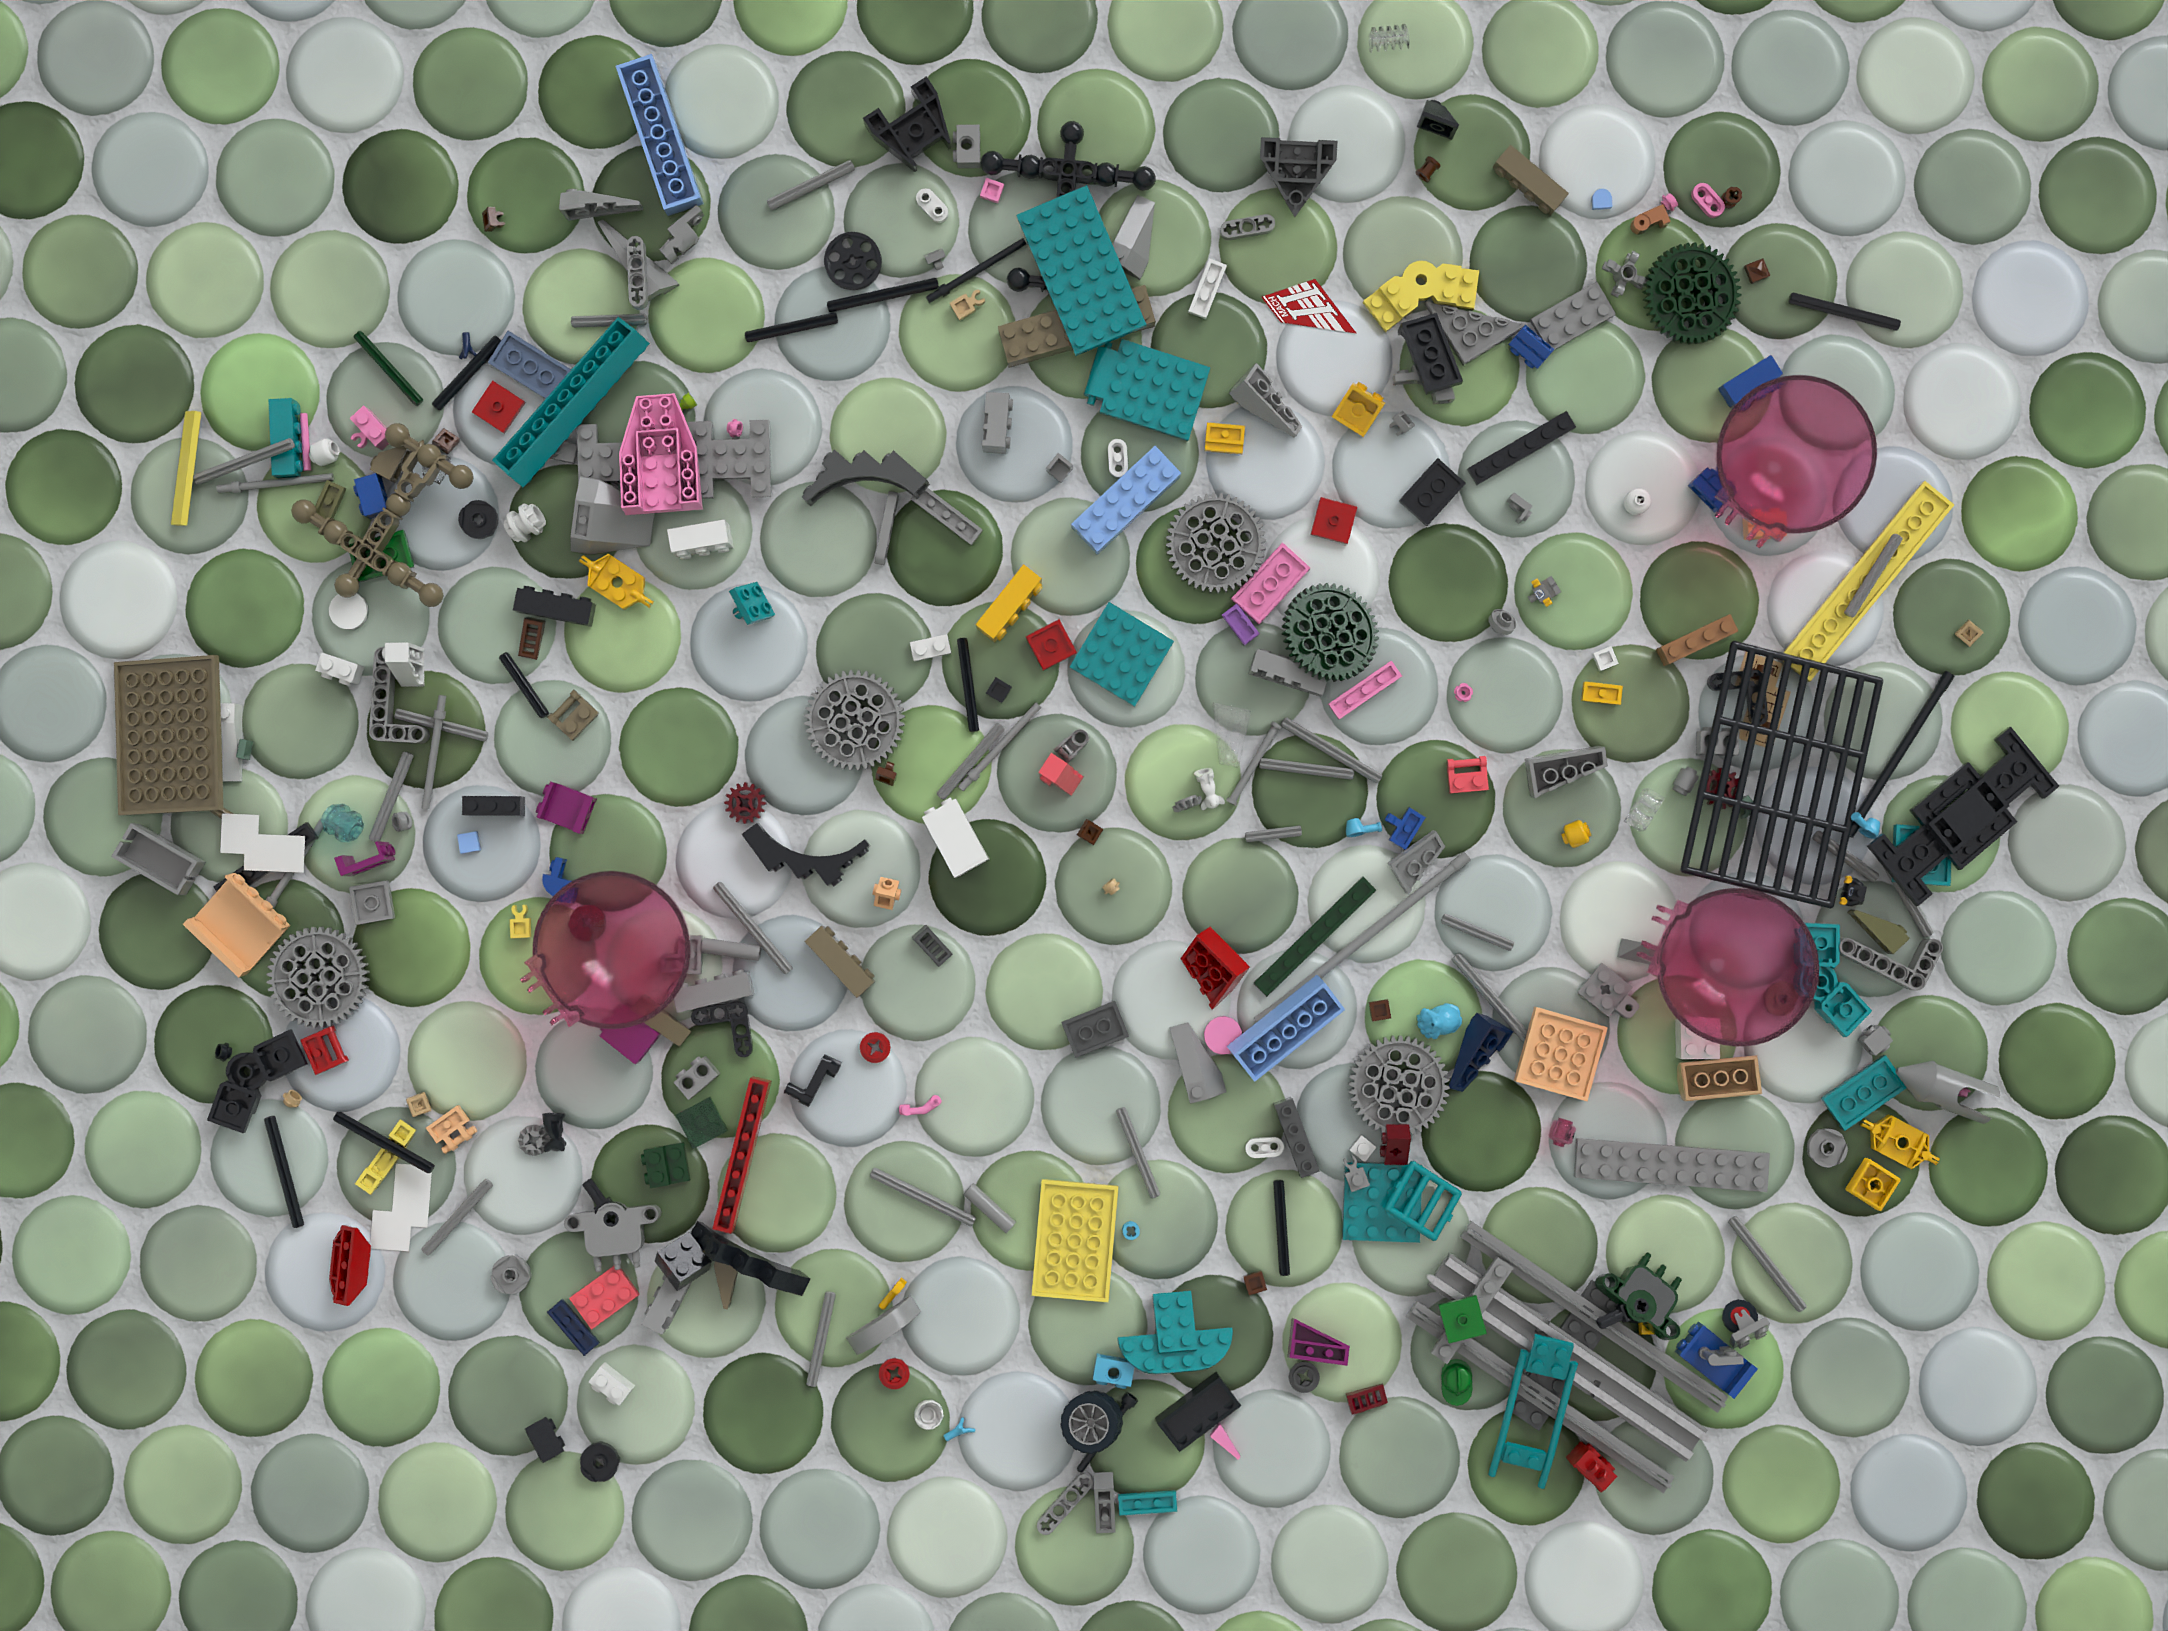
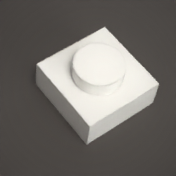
[1592,646,1619,671]
[1349,1135,1376,1162]

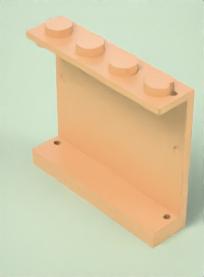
[183,873,291,978]

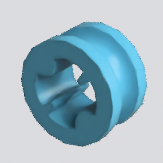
[1122,1221,1140,1240]

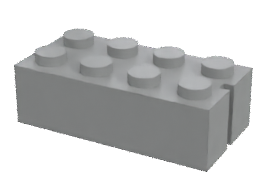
[111,823,206,895]

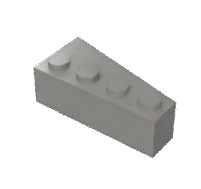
[1524,746,1608,798]

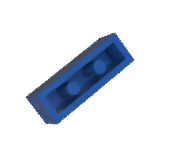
[1718,355,1783,408]

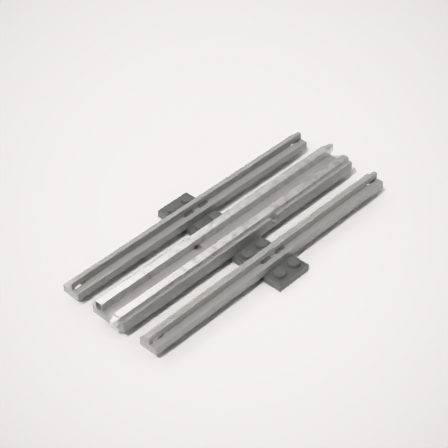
[1406,1220,1728,1493]

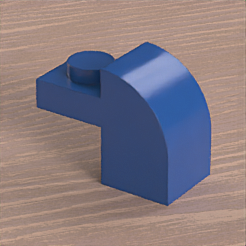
[542,857,577,900]

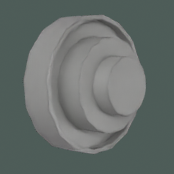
[1489,609,1516,635]

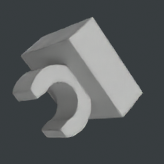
[924,248,946,270]
[1389,411,1415,436]

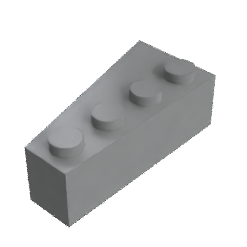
[1248,649,1327,697]

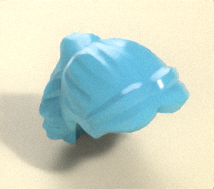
[1417,1003,1462,1039]

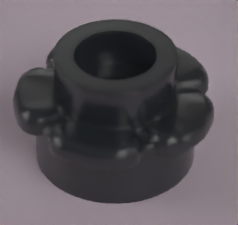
[215,1043,232,1062]

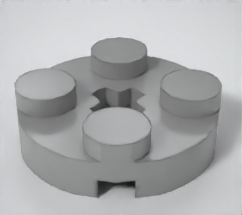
[1807,1128,1848,1168]
[491,1255,532,1294]

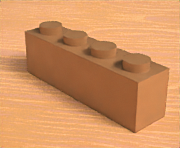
[1656,614,1738,666]

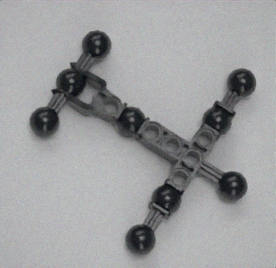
[980,121,1156,292]

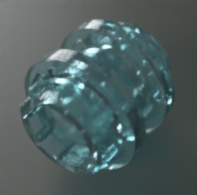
[321,803,364,842]

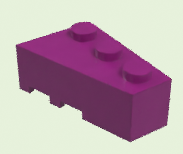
[1287,1318,1350,1366]

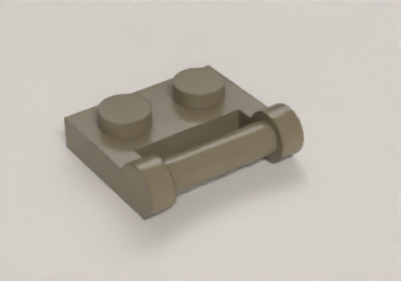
[547,689,599,741]

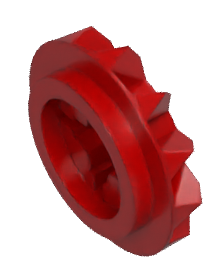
[860,1032,891,1063]
[879,1358,910,1389]

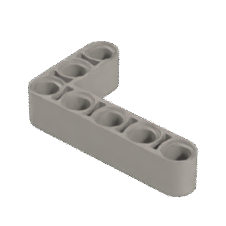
[369,647,430,744]
[1839,938,1943,991]

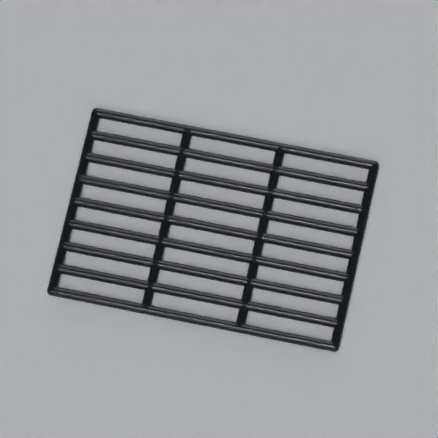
[1680,641,1884,909]

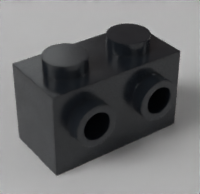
[524,1417,565,1463]

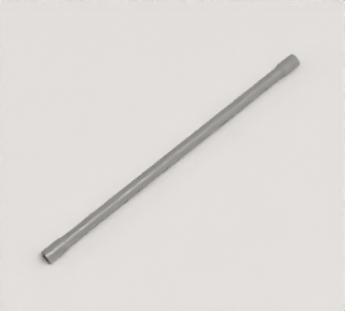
[1254,852,1471,1022]

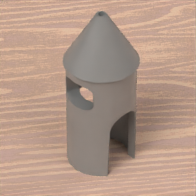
[1896,1061,2000,1124]

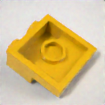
[1331,382,1385,437]

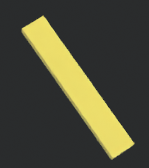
[171,411,201,526]

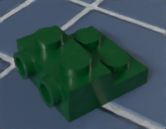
[641,1142,691,1188]

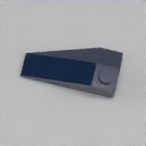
[1449,1012,1514,1092]

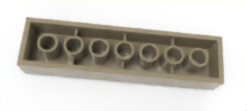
[998,285,1156,368]

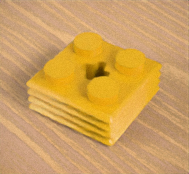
[1845,1158,1901,1211]

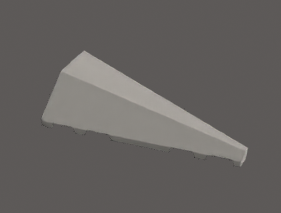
[598,220,679,301]

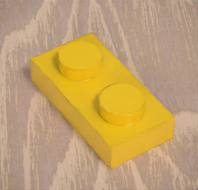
[1581,682,1623,705]

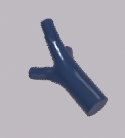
[459,332,477,359]

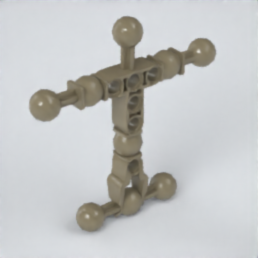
[291,423,474,607]

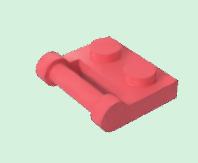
[1447,756,1489,794]

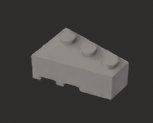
[641,1275,692,1335]

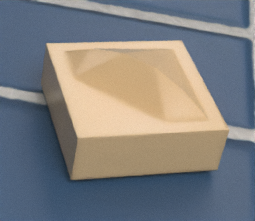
[1955,619,1984,647]
[406,1092,432,1117]

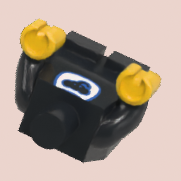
[1839,876,1867,906]

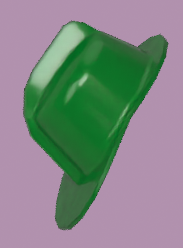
[1441,1359,1473,1406]

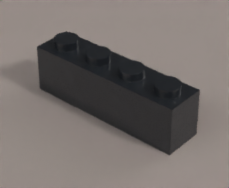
[513,586,596,627]

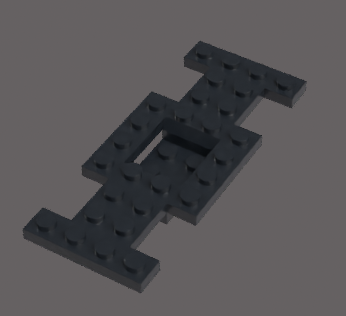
[1867,727,2059,906]

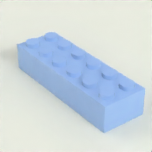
[1071,446,1181,555]
[1227,975,1345,1082]

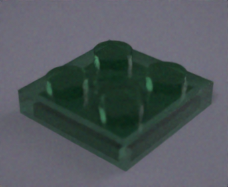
[675,1097,728,1149]

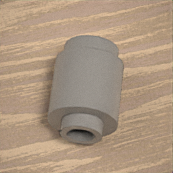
[1672,766,1699,796]

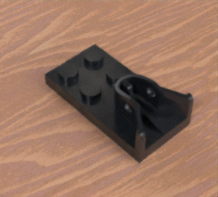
[1398,313,1463,395]

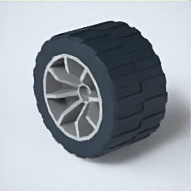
[1060,1391,1123,1454]

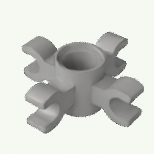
[1602,251,1648,297]

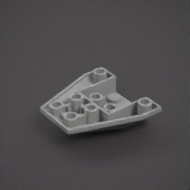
[570,476,654,554]

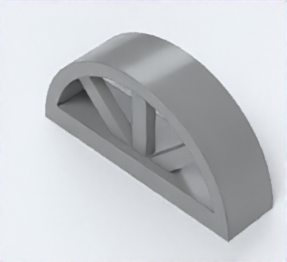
[846,1295,921,1355]

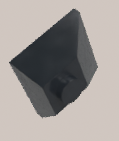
[1417,100,1459,140]

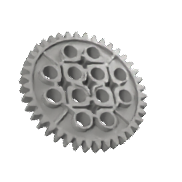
[1166,493,1266,594]
[804,670,905,770]
[266,927,370,1028]
[1348,1035,1450,1135]

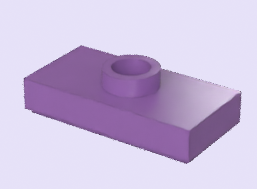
[1221,604,1260,646]

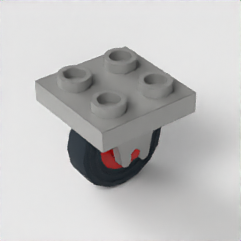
[1722,1299,1770,1349]

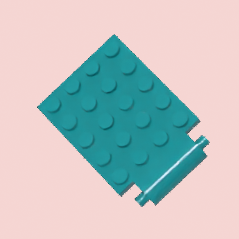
[1084,339,1211,441]

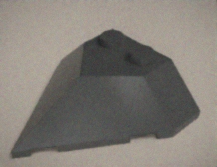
[1260,137,1338,218]

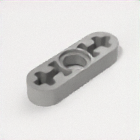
[1220,214,1275,240]

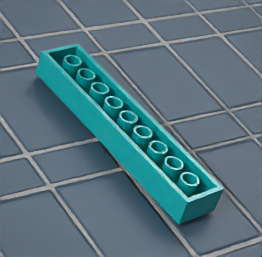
[492,317,650,487]

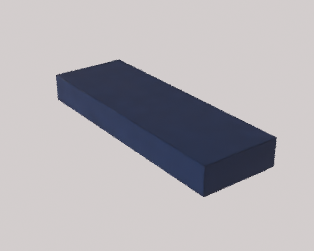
[547,1299,600,1356]

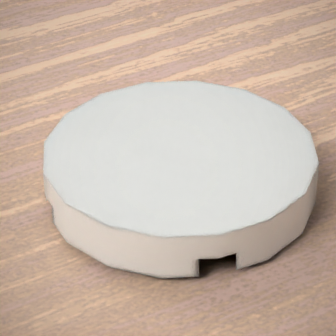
[329,593,369,630]

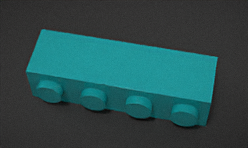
[268,398,303,479]

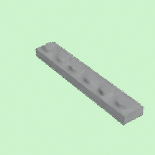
[1430,1256,1514,1364]

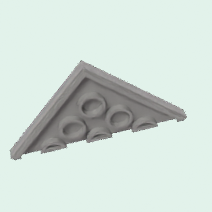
[1424,301,1525,366]

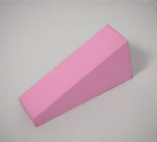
[1210,1422,1240,1460]

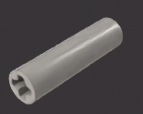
[701,938,761,961]
[963,1183,1016,1233]

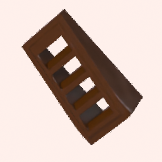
[518,617,546,660]

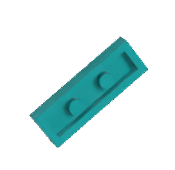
[1118,1490,1177,1516]

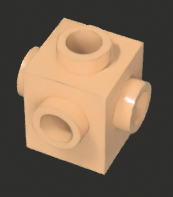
[872,877,901,910]

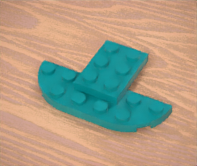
[1117,1291,1233,1374]

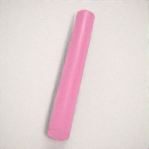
[300,413,311,471]

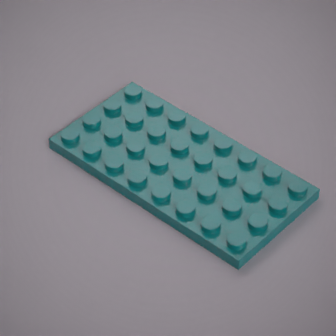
[1016,185,1147,356]

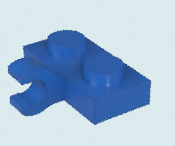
[1384,807,1426,850]

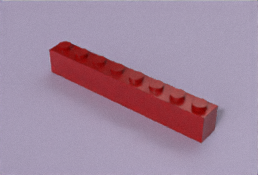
[712,1076,772,1234]

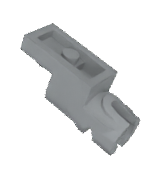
[659,205,704,265]

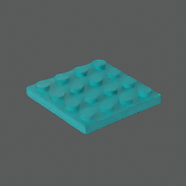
[1069,602,1174,707]
[1342,1162,1422,1243]

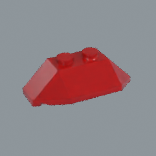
[329,1225,371,1306]

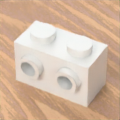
[315,653,365,686]
[589,1362,635,1406]

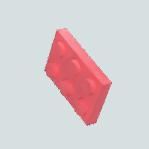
[569,1266,640,1330]

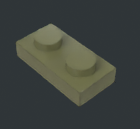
[315,480,346,519]

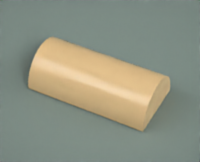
[1677,1055,1762,1101]

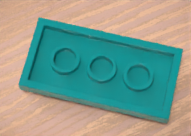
[1821,1055,1907,1131]

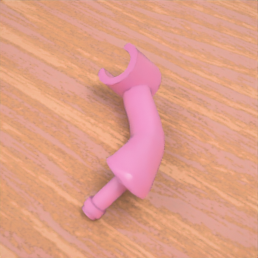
[899,1095,942,1116]

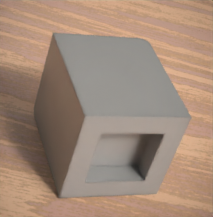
[1046,453,1073,483]

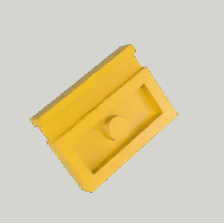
[1204,422,1245,455]

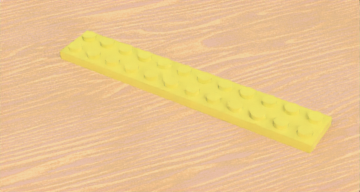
[1783,481,1954,682]

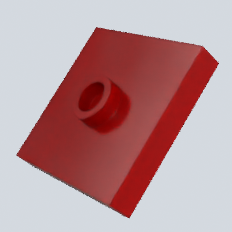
[472,380,526,434]
[1310,497,1357,544]
[1025,619,1077,671]

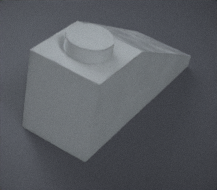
[1094,1472,1116,1533]

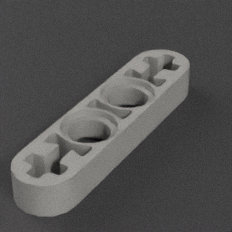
[626,236,648,310]
[875,491,899,565]
[1037,1472,1093,1535]

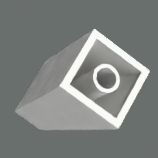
[922,797,990,878]

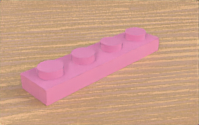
[1328,660,1402,720]

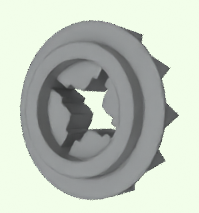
[1172,795,1202,812]
[518,1125,550,1156]

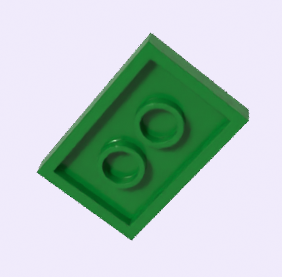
[349,530,414,583]

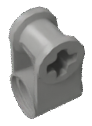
[1054,729,1089,763]

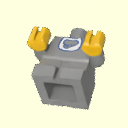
[1528,576,1561,607]

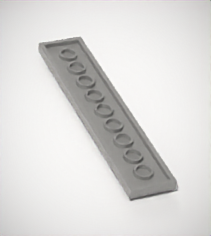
[1574,1138,1770,1192]

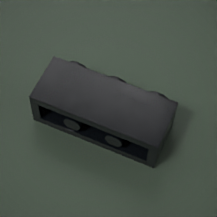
[462,796,525,816]

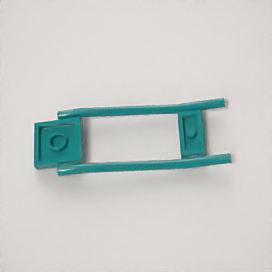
[1488,1334,1578,1489]

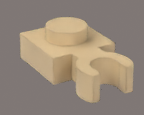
[949,289,985,321]

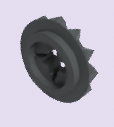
[1288,1361,1320,1393]

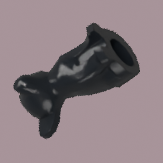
[542,1113,566,1152]

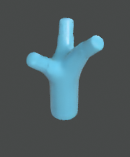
[944,1418,975,1441]

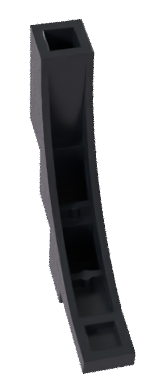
[742,823,871,887]
[691,1221,811,1296]

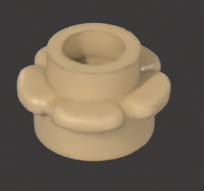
[1102,878,1120,895]
[283,1090,302,1108]

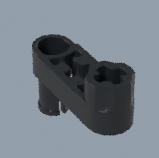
[784,1054,842,1107]

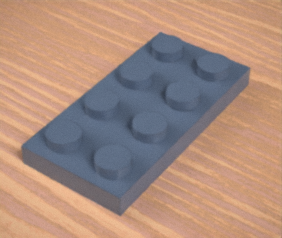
[488,331,571,399]

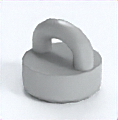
[392,812,413,832]

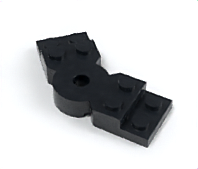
[207,1029,308,1133]

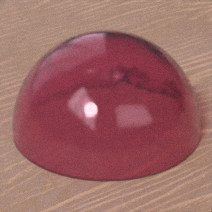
[1714,375,1877,548]
[520,871,691,1029]
[1636,888,1819,1046]

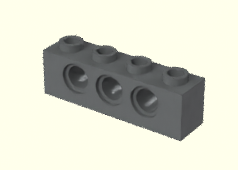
[1273,1097,1320,1178]

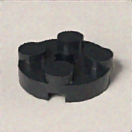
[458,500,498,539]
[580,1441,620,1482]

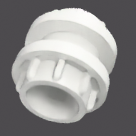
[504,503,546,542]

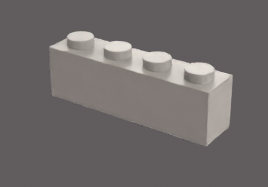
[672,969,755,1013]

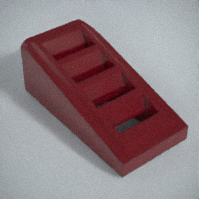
[1346,1383,1388,1415]

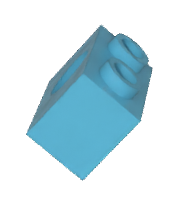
[1093,1353,1134,1389]

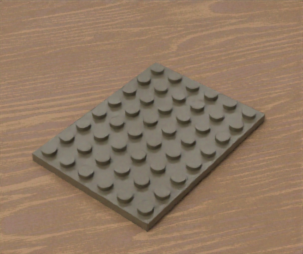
[114,655,224,815]

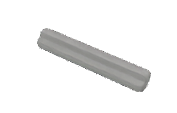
[1245,826,1302,842]

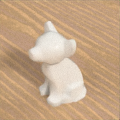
[1194,768,1225,810]

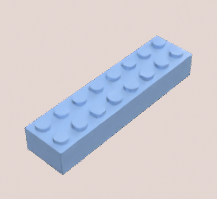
[616,54,704,216]

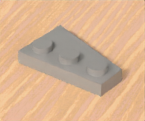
[1388,830,1445,895]

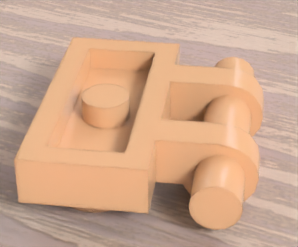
[426,1105,477,1154]

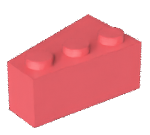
[1038,753,1084,796]

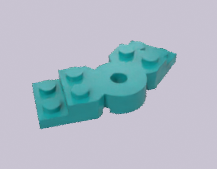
[1796,923,1872,1037]

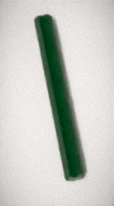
[354,331,423,406]

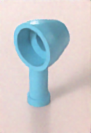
[1851,812,1880,839]
[1346,818,1382,837]

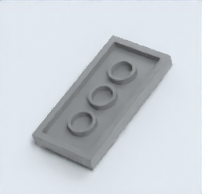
[1530,281,1616,350]

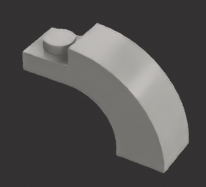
[1393,365,1455,404]

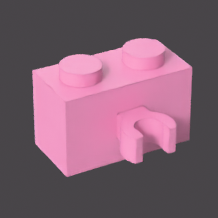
[350,405,389,450]

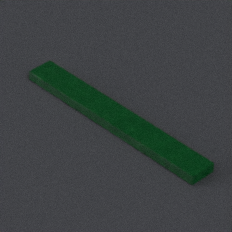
[1253,876,1376,997]

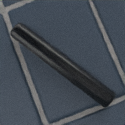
[499,652,549,718]

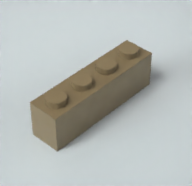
[1493,145,1569,216]
[804,926,875,998]

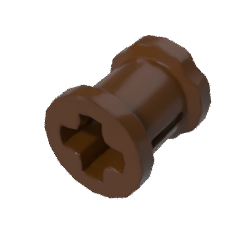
[1415,156,1441,183]
[1721,187,1742,209]

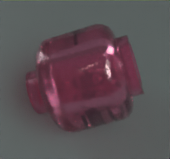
[1548,1118,1576,1147]

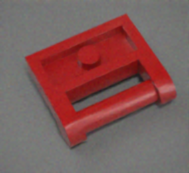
[300,1025,349,1075]

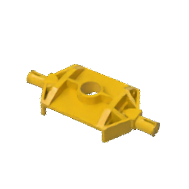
[579,554,654,610]
[1860,1114,1940,1169]

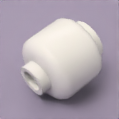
[309,438,340,467]
[1624,488,1651,515]

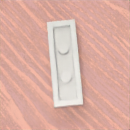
[1188,258,1227,320]

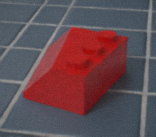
[1180,927,1250,1010]

